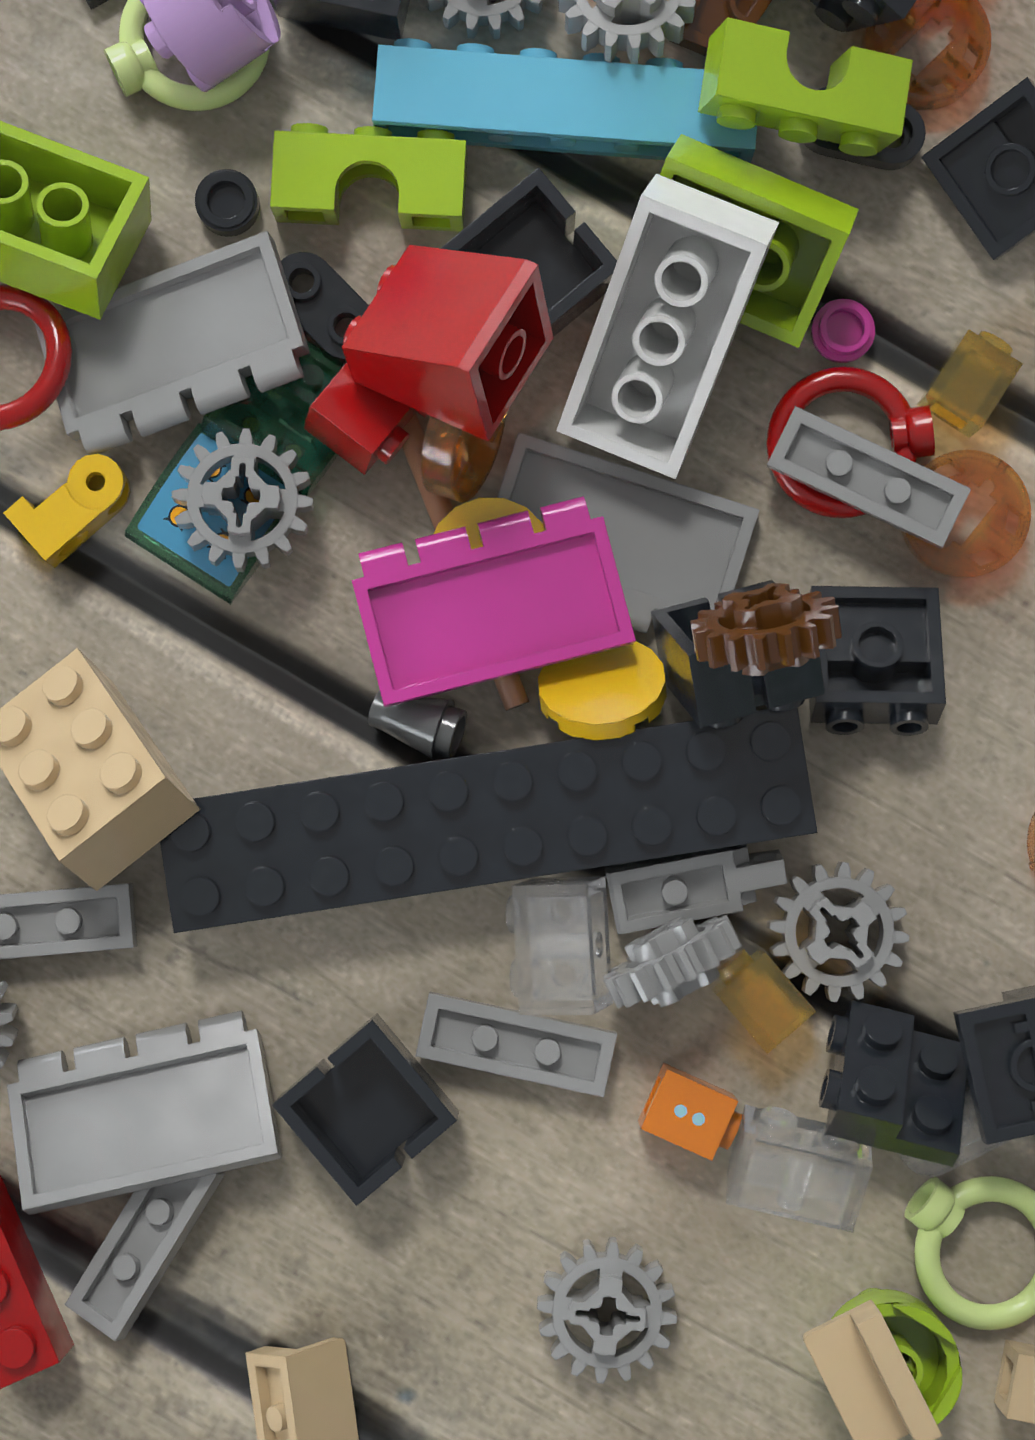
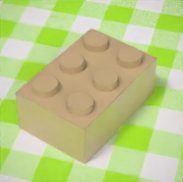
[0,648,200,891]

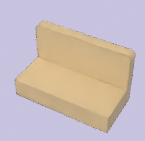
[803,1299,942,1440]
[245,1337,359,1440]

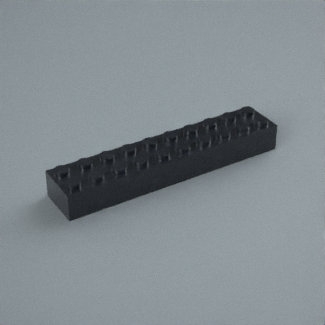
[160,707,818,933]

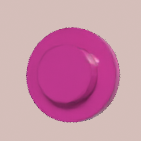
[811,299,875,363]

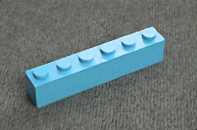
[372,38,757,163]

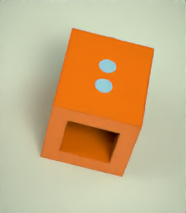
[638,1062,742,1161]

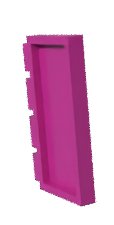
[352,496,636,707]

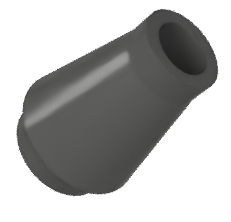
[368,691,467,760]

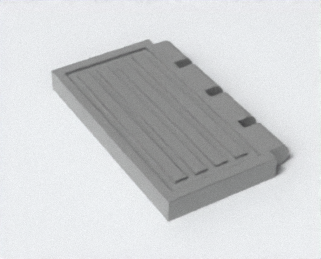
[34,231,310,455]
[497,432,760,634]
[7,1010,282,1215]

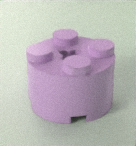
[140,0,281,92]

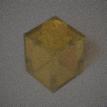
[917,329,1023,438]
[711,949,816,1054]

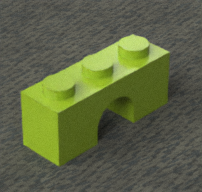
[698,17,913,156]
[270,123,468,232]

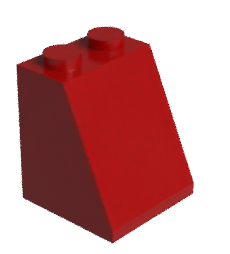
[341,245,554,442]

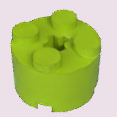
[831,1288,962,1425]

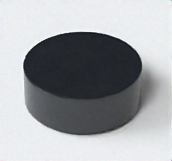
[195,169,260,237]

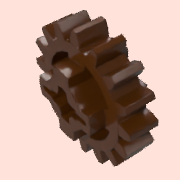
[691,583,842,676]

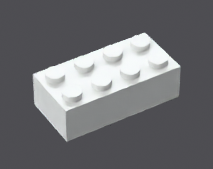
[556,174,779,479]

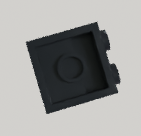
[921,77,1035,260]
[809,586,946,736]
[819,1000,967,1167]

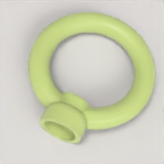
[104,0,270,111]
[904,1176,1035,1330]

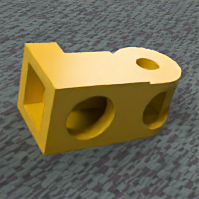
[3,454,131,568]

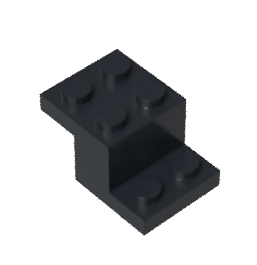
[953,985,1035,1145]

